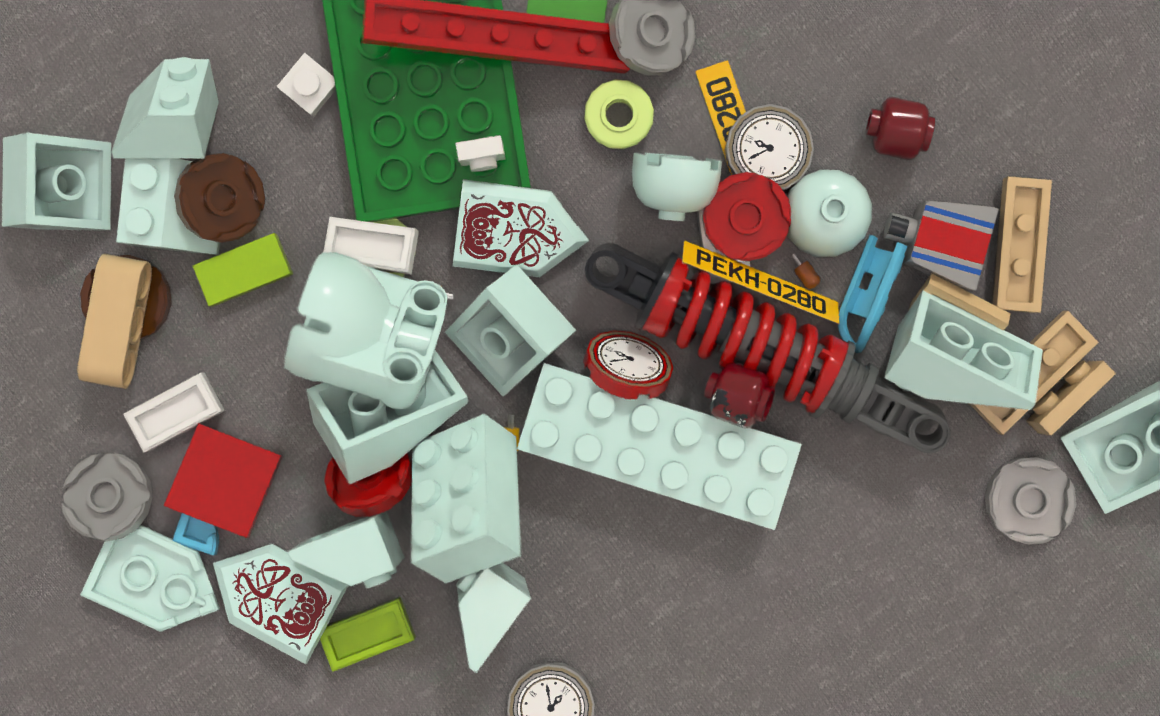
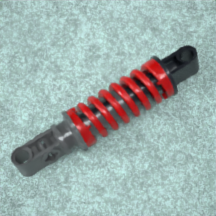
[585,243,950,453]

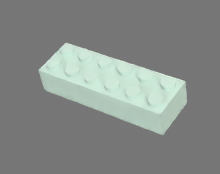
[517,363,802,530]

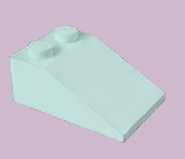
[884,290,1043,410]
[306,350,468,484]
[1060,381,1160,514]

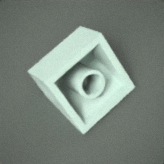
[111,57,219,159]
[2,133,111,230]
[116,158,220,255]
[445,264,576,397]
[288,511,405,588]
[456,563,531,673]

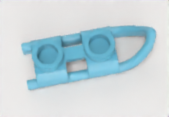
[838,235,908,353]

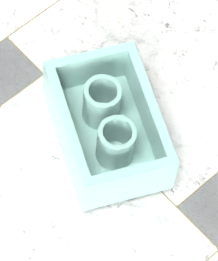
[411,414,521,583]

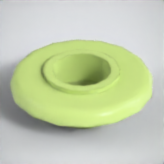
[584,79,654,149]

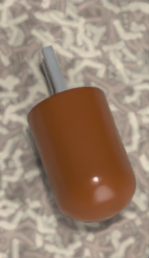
[792,254,820,289]

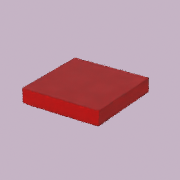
[163,423,283,538]

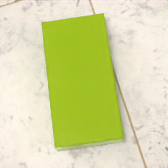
[192,233,293,307]
[320,597,416,672]

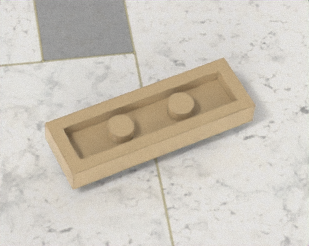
[993,176,1052,313]
[969,311,1099,435]

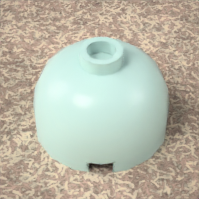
[632,153,722,221]
[787,170,872,257]

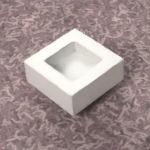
[277,53,336,117]
[456,135,506,172]

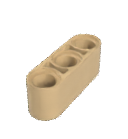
[78,254,152,389]

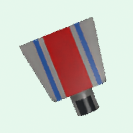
[884,201,999,292]

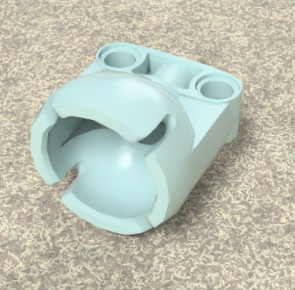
[284,252,447,409]

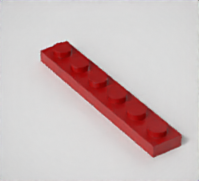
[362,0,630,74]

